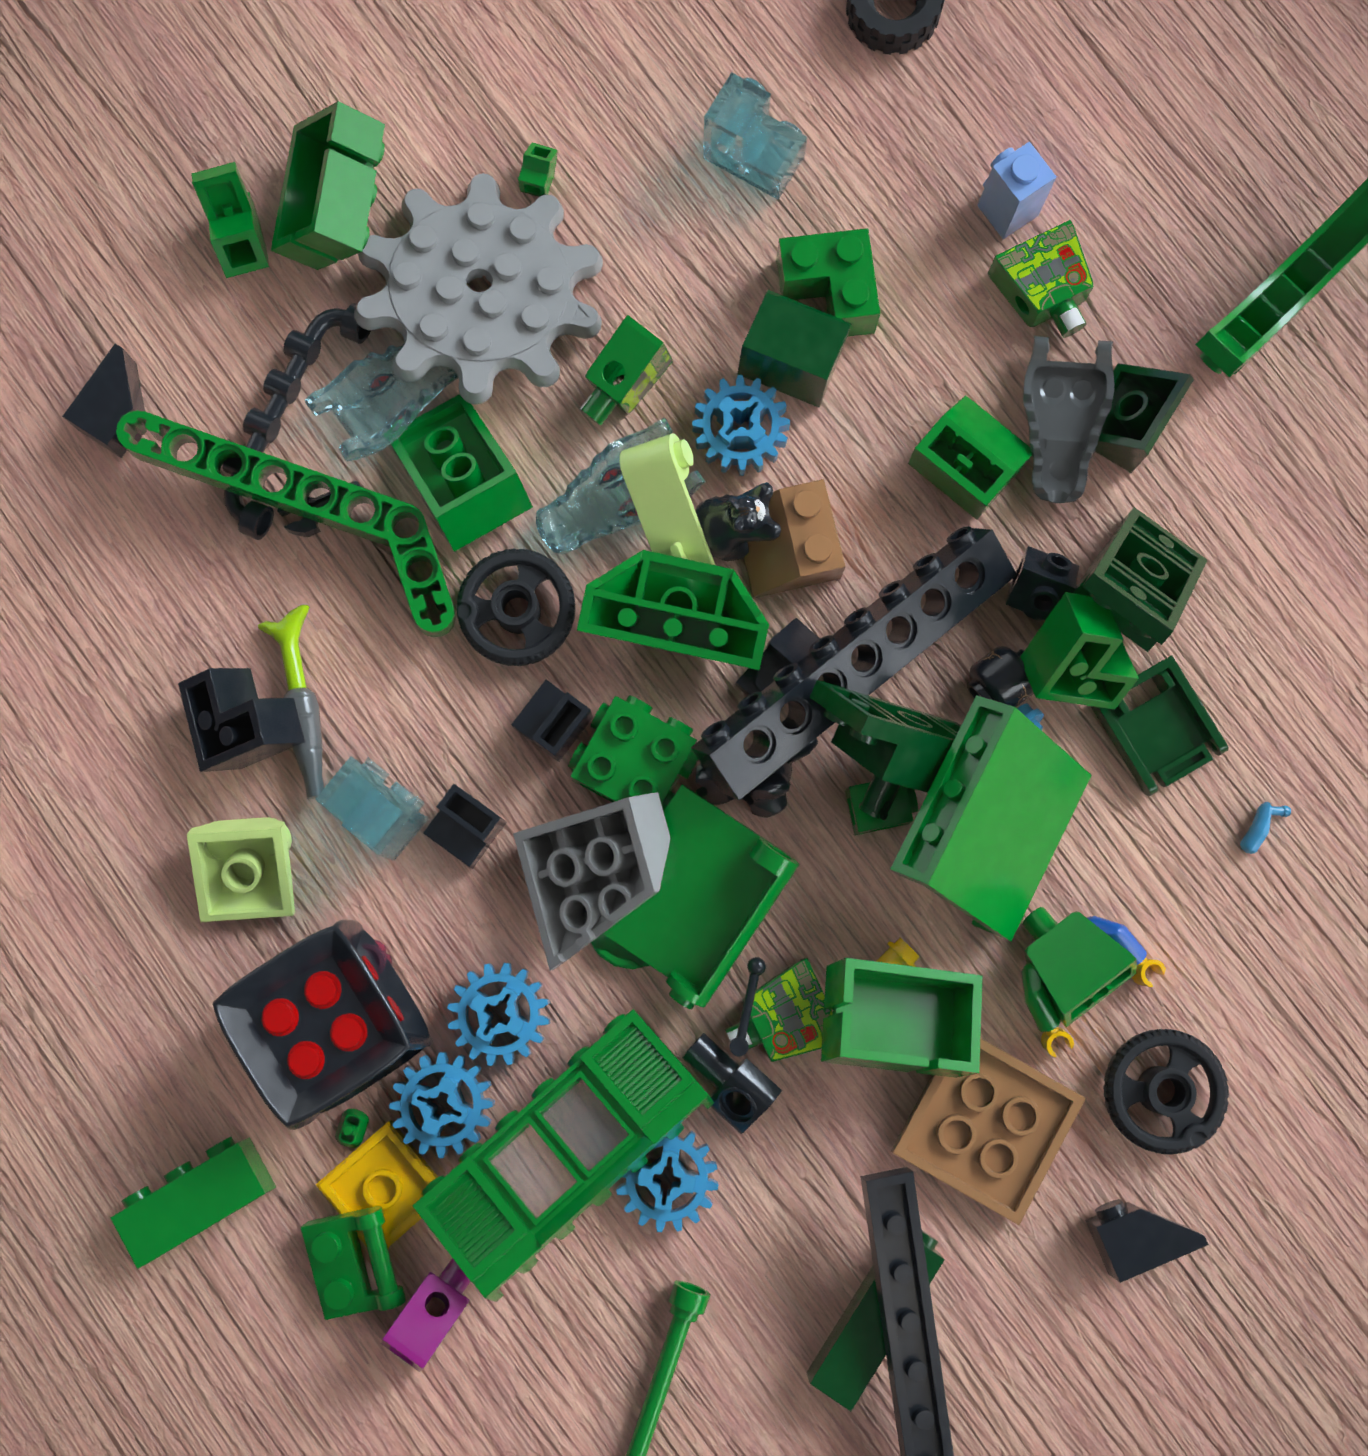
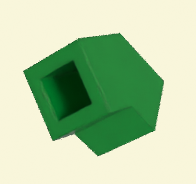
[518,142,558,197]

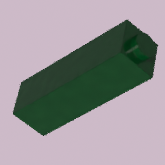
[806,1230,945,1412]

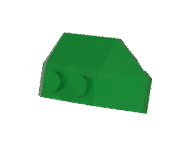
[577,550,769,670]

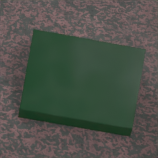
[737,290,852,407]
[1095,363,1194,473]

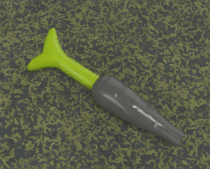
[258,604,326,799]

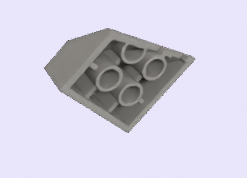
[513,792,671,971]

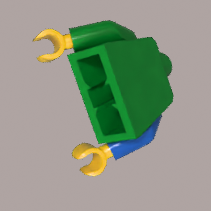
[1021,907,1166,1057]

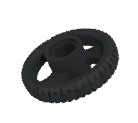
[457,548,575,666]
[1103,1029,1229,1154]

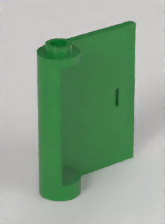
[603,784,799,1010]

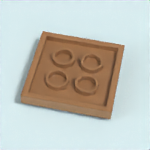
[891,1038,1086,1225]

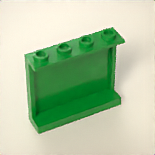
[890,695,1092,941]

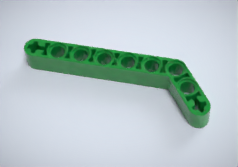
[116,410,456,637]

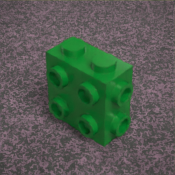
[568,695,698,812]

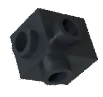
[1005,546,1079,620]

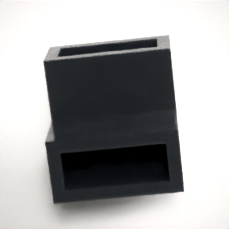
[511,679,593,762]
[423,784,507,869]

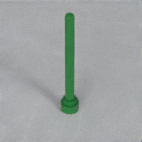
[626,1280,711,1456]

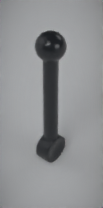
[729,957,766,1057]

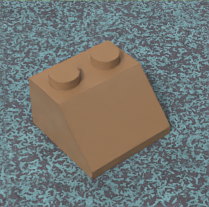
[744,479,846,599]

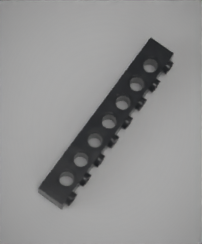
[691,526,1017,800]

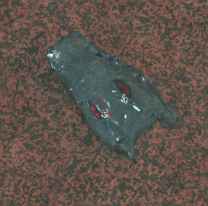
[305,344,458,462]
[536,418,706,555]

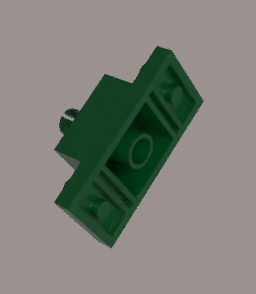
[1073,507,1207,652]
[810,680,961,820]

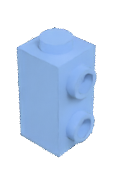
[977,141,1057,240]

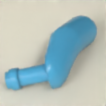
[1240,802,1291,854]

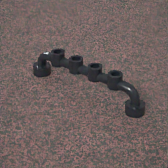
[222,303,371,540]

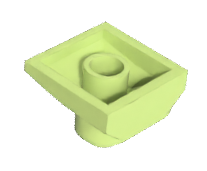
[187,817,295,922]

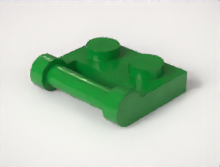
[300,1206,406,1320]

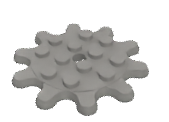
[354,173,603,404]

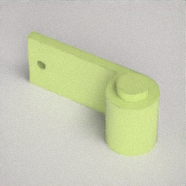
[619,433,715,565]

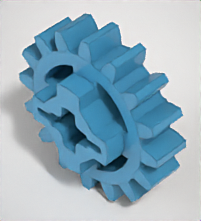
[692,375,790,476]
[447,963,551,1066]
[389,1052,495,1158]
[616,1130,719,1233]

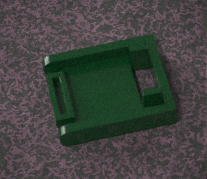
[1091,655,1229,797]

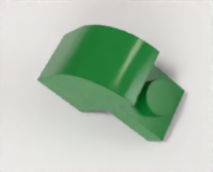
[191,162,269,278]

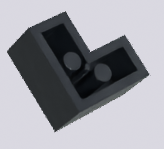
[178,668,305,772]

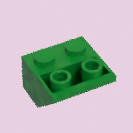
[908,395,1033,520]

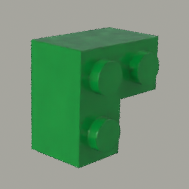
[776,228,880,337]
[1020,592,1139,709]

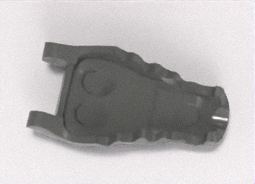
[1023,336,1114,503]

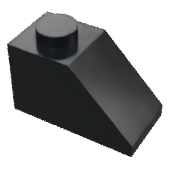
[62,343,145,458]
[1085,1199,1209,1283]

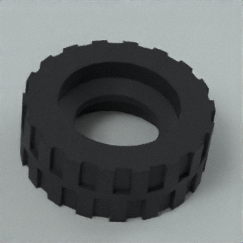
[846,0,944,55]

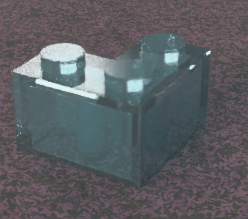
[703,72,807,200]
[315,756,429,861]

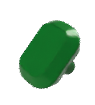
[335,1108,369,1148]

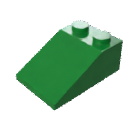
[386,394,533,552]

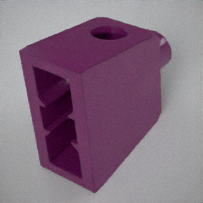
[381,1258,471,1372]

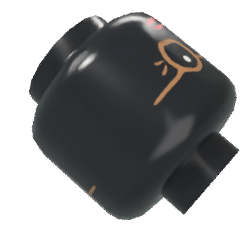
[967,646,1034,707]

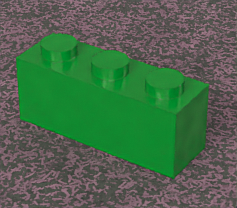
[110,1136,276,1269]

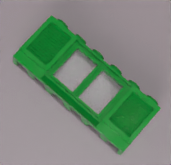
[412,1009,714,1302]

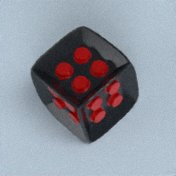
[212,919,433,1130]

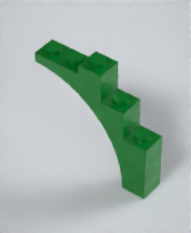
[1195,178,1368,377]

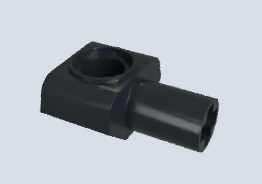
[682,1033,782,1134]

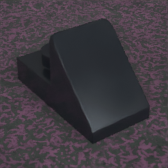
[735,618,820,696]

